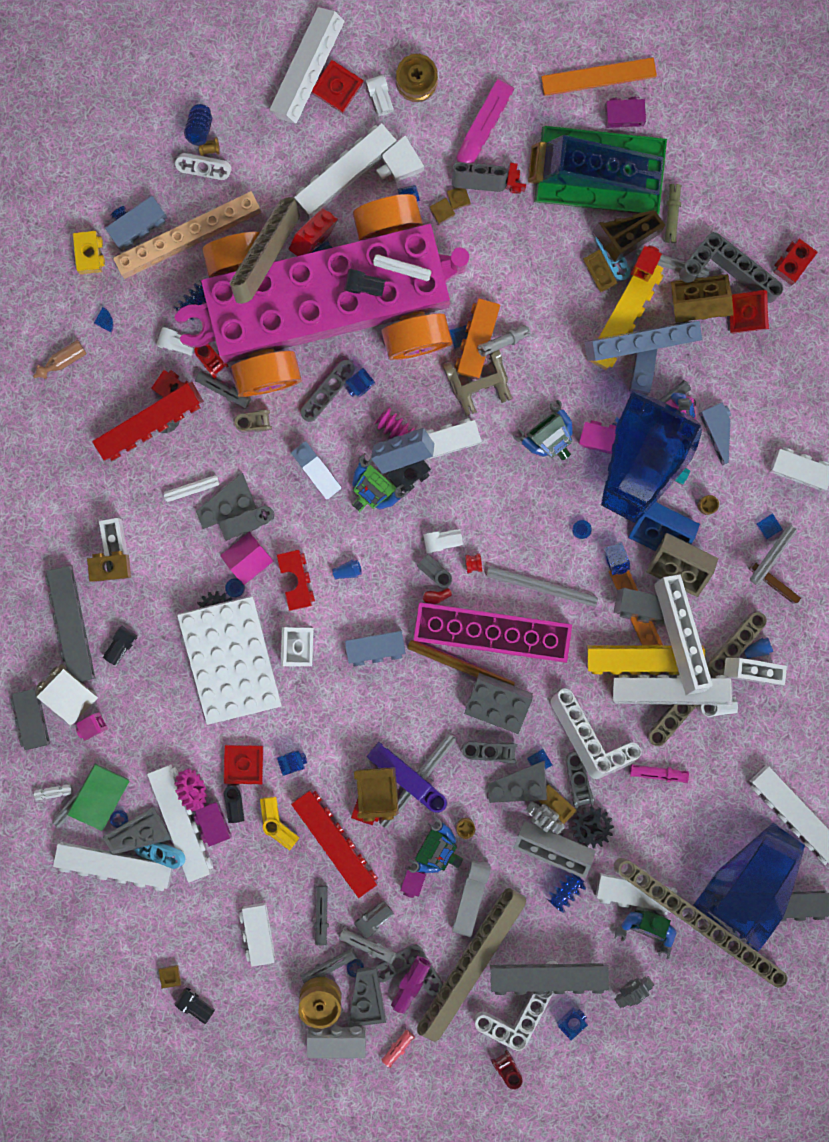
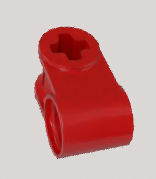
[194,344,229,378]

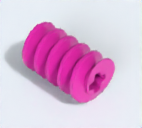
[374,408,415,439]

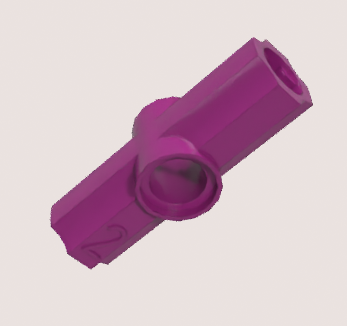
[391,956,432,1014]

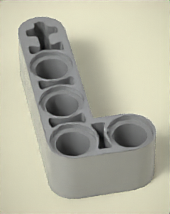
[452,859,491,937]

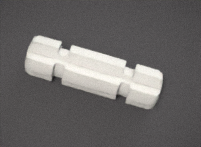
[34,784,72,801]

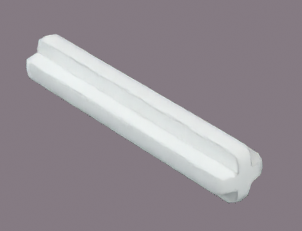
[373,255,431,281]
[163,475,219,502]

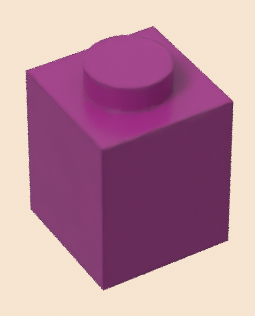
[400,866,426,898]

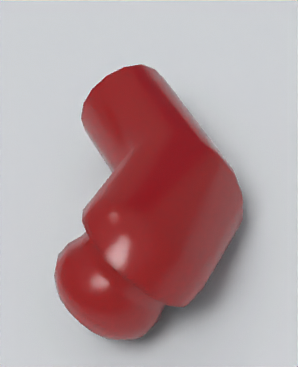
[423,588,452,604]

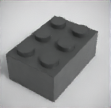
[464,673,533,734]

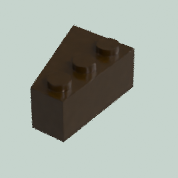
[593,210,666,262]

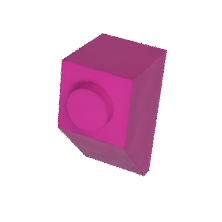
[76,712,108,741]

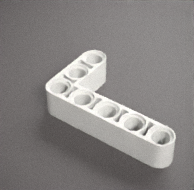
[551,689,641,779]
[474,961,559,1051]

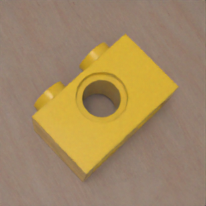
[73,231,105,275]

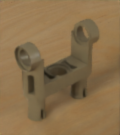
[443,350,513,416]

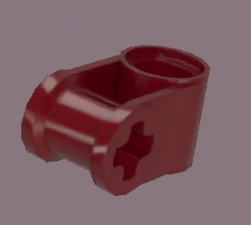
[491,1050,523,1090]

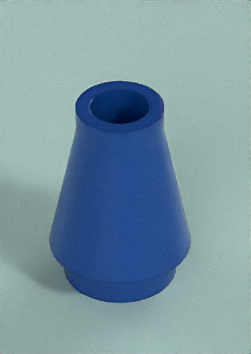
[332,559,362,580]
[744,637,774,659]

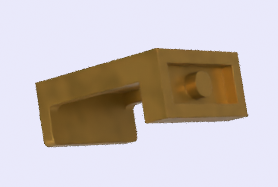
[354,767,399,821]

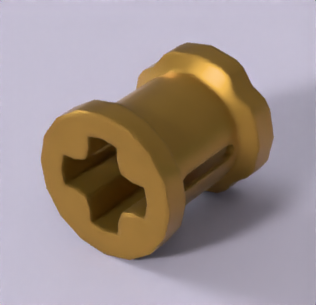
[198,137,220,156]

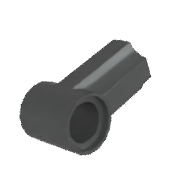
[417,554,453,588]
[354,900,394,939]

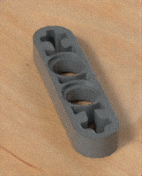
[301,360,355,422]

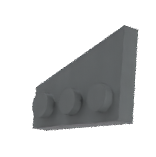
[196,473,257,529]
[488,761,547,803]
[103,807,172,855]
[348,966,387,1027]

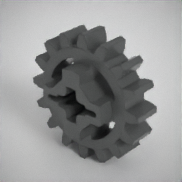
[614,976,654,1008]

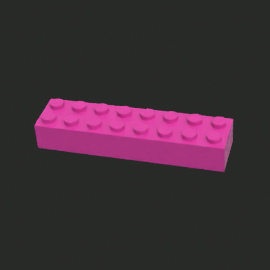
[414,602,573,663]

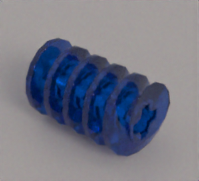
[184,104,213,146]
[173,280,206,321]
[546,873,586,913]

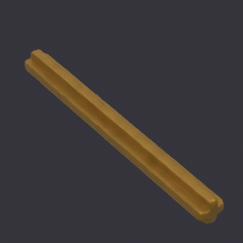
[407,640,515,686]

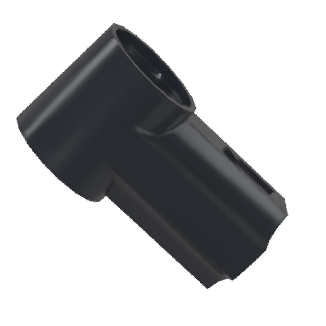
[344,269,386,297]
[102,625,138,666]
[224,784,245,823]
[174,987,215,1024]

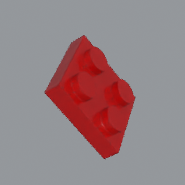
[311,60,364,114]
[730,290,769,334]
[224,745,264,785]

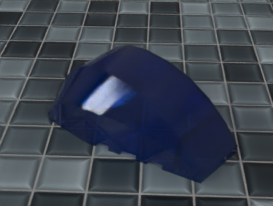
[601,391,702,523]
[692,823,805,952]

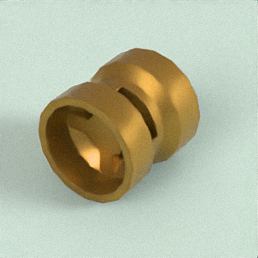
[697,495,719,515]
[456,818,476,839]

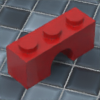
[288,208,338,256]
[277,550,315,611]

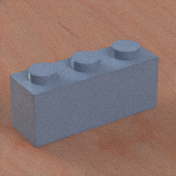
[105,196,167,250]
[371,428,435,474]
[345,631,406,667]

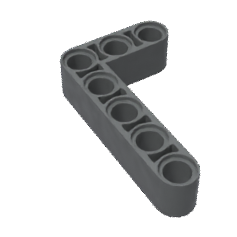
[679,232,783,303]

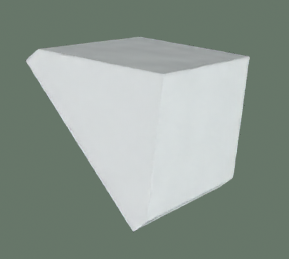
[281,627,313,666]

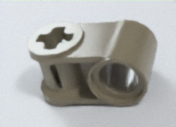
[235,410,272,433]

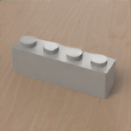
[513,821,596,879]

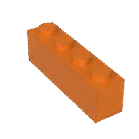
[455,298,501,380]

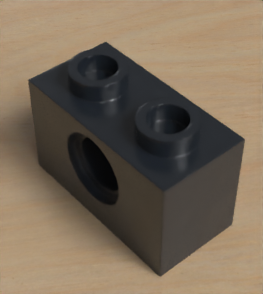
[386,460,431,493]

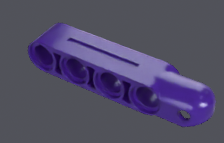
[366,741,447,813]

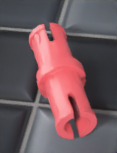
[381,1030,415,1068]

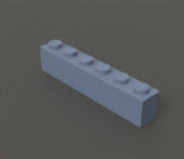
[584,321,702,361]

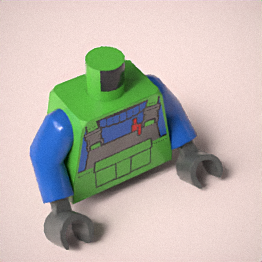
[352,453,409,512]

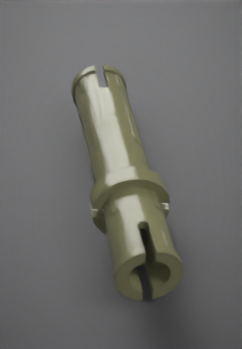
[664,184,682,243]

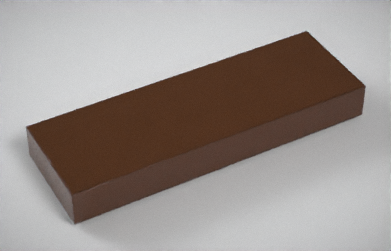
[749,563,801,604]

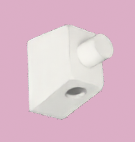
[376,136,424,182]

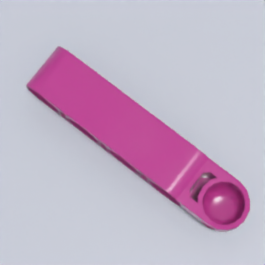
[456,79,515,163]

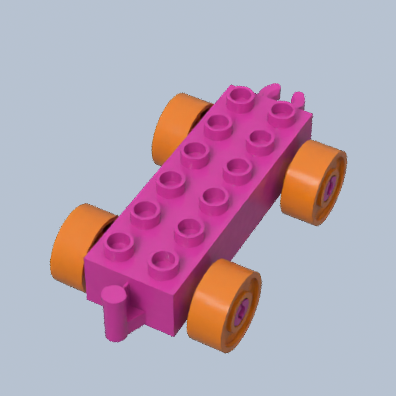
[174,194,469,397]

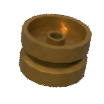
[396,54,438,102]
[298,977,342,1029]

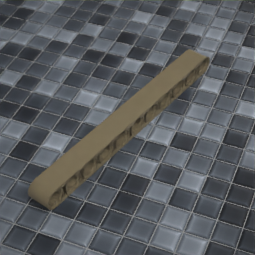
[614,858,788,988]

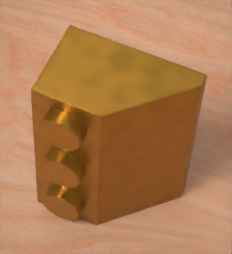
[671,274,733,323]

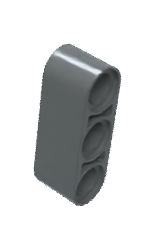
[451,162,508,192]

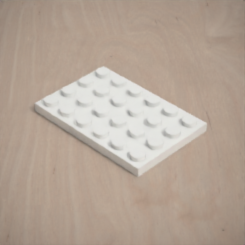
[177,595,282,725]

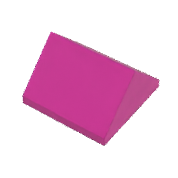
[220,532,274,585]

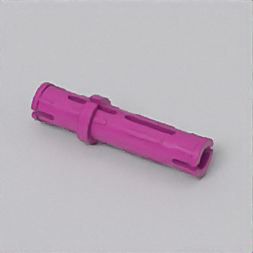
[630,764,689,783]

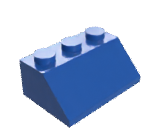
[628,498,700,551]

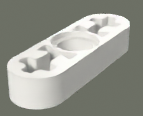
[175,153,231,180]

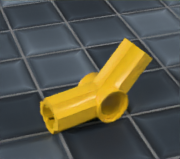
[260,796,300,851]

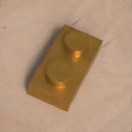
[583,249,618,293]
[538,784,577,824]

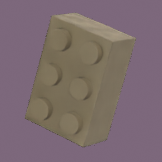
[646,533,719,597]

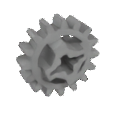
[526,802,564,834]

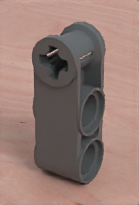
[218,506,275,541]
[461,741,518,763]
[565,751,594,809]

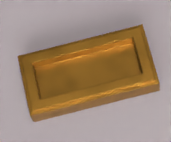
[528,142,547,184]

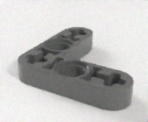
[376,944,443,996]

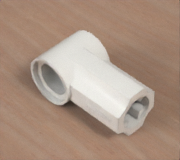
[365,75,394,116]
[156,327,195,356]
[423,529,463,553]
[697,696,738,717]

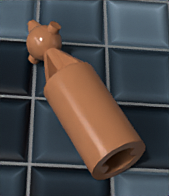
[33,339,87,380]

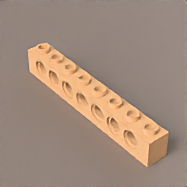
[113,191,261,279]

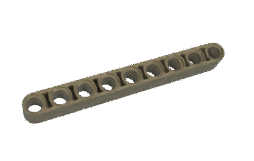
[230,197,300,304]
[647,612,767,747]
[417,888,526,1042]

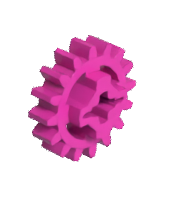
[174,768,207,811]

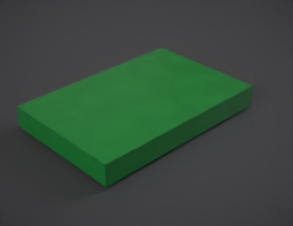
[67,763,130,831]

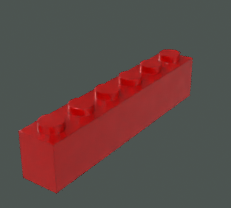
[92,382,204,462]
[291,789,378,899]

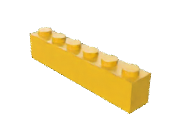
[586,265,664,370]
[587,645,705,675]

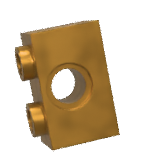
[87,551,131,582]

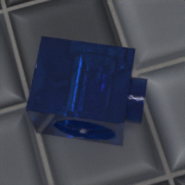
[345,368,376,398]
[604,542,630,576]
[277,749,308,776]
[557,1007,588,1041]

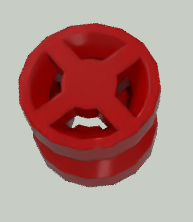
[465,553,483,574]

